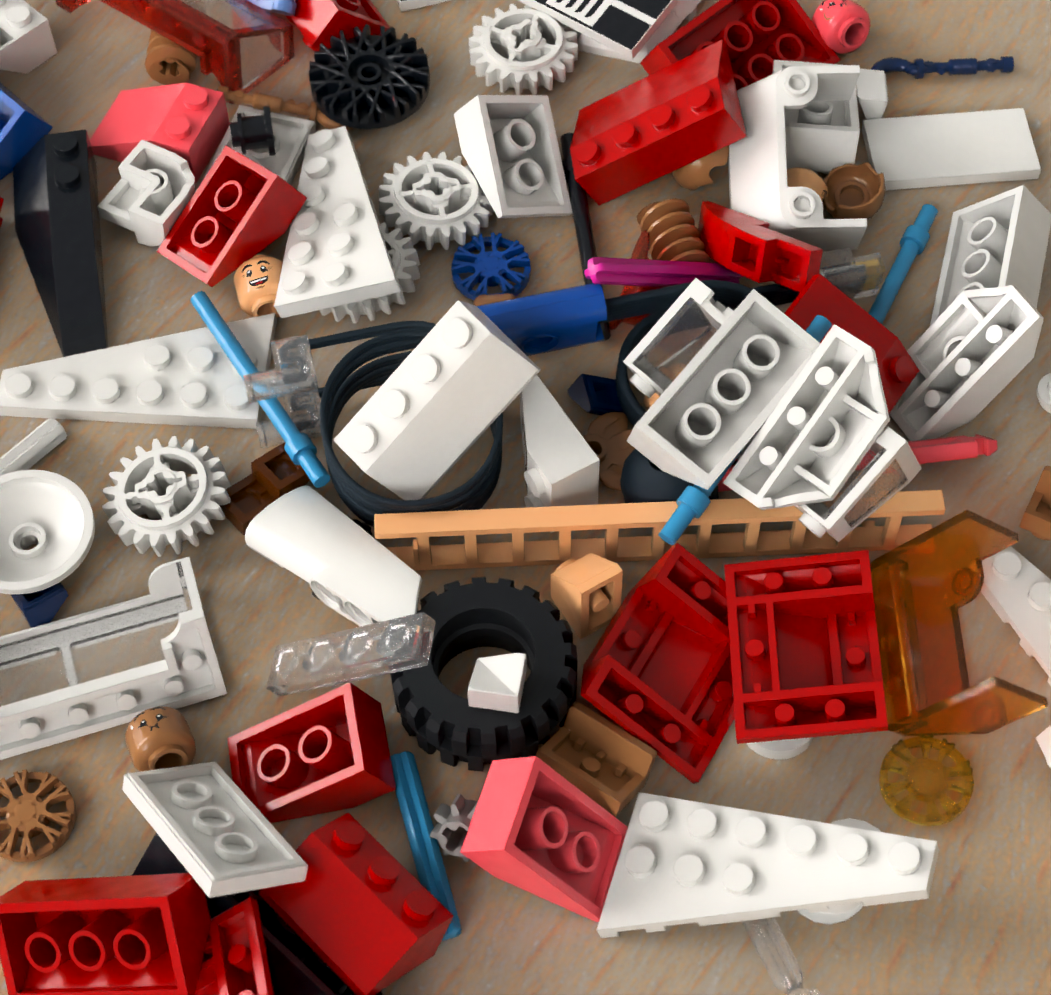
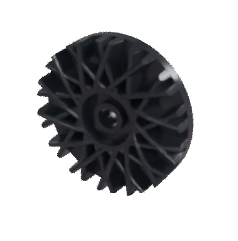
[309,24,430,129]

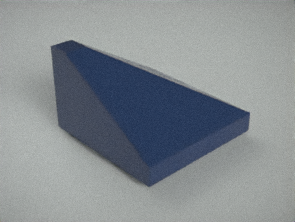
[567,374,624,415]
[11,582,69,628]

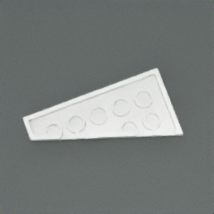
[274,126,402,319]
[0,313,277,429]
[596,792,939,938]

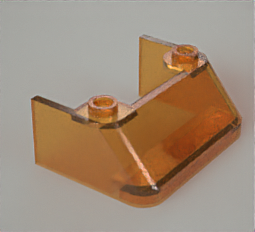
[870,509,1048,736]

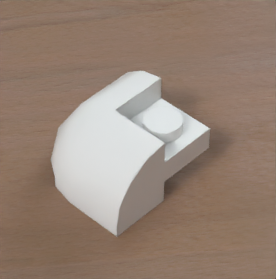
[97,140,195,247]

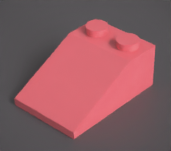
[89,82,230,184]
[460,756,628,922]

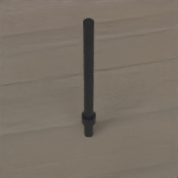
[560,133,611,341]

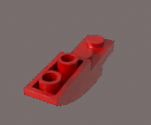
[698,201,823,292]

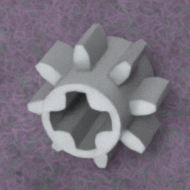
[430,794,478,862]

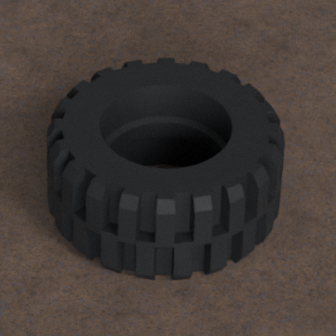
[390,577,578,771]

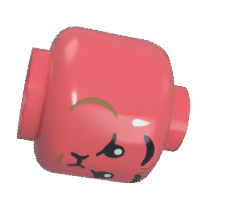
[812,0,871,54]

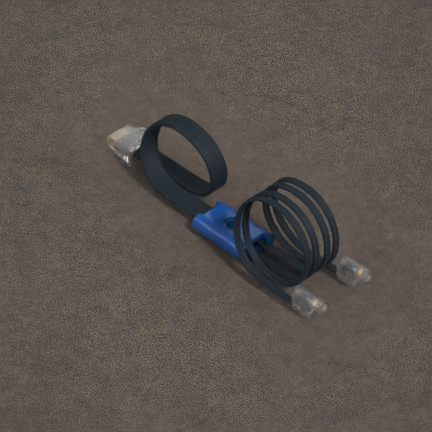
[243,247,886,527]

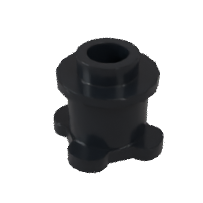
[230,106,276,156]

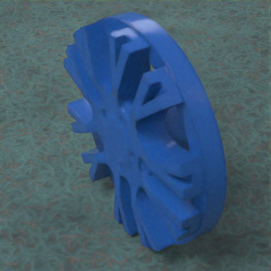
[451,232,531,301]

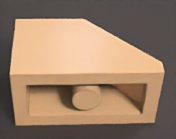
[551,553,623,639]

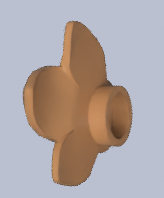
[583,412,635,491]

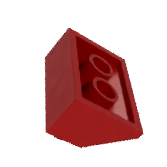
[258,812,453,995]

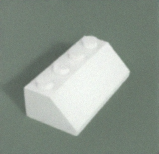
[930,185,1051,326]
[627,289,821,490]
[334,300,541,500]

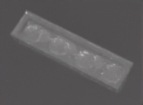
[266,612,436,696]

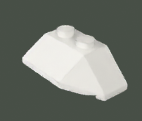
[890,285,1044,441]
[723,324,890,510]

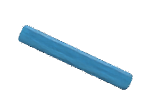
[390,751,461,941]

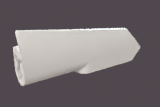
[245,485,422,632]

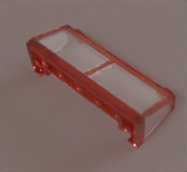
[55,0,294,105]

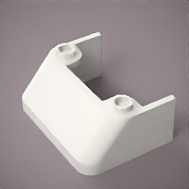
[728,65,867,250]

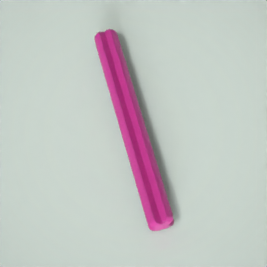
[584,257,743,287]

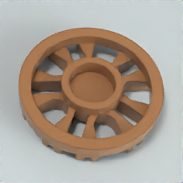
[0,769,76,862]

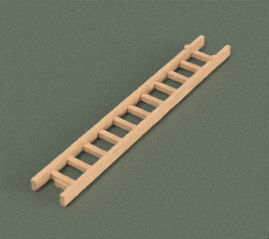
[374,486,946,571]

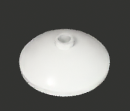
[0,470,95,594]

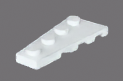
[969,540,1051,686]

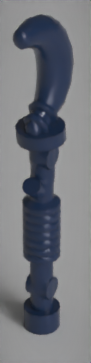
[871,56,1014,79]

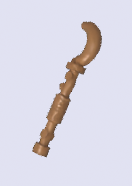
[218,85,354,131]

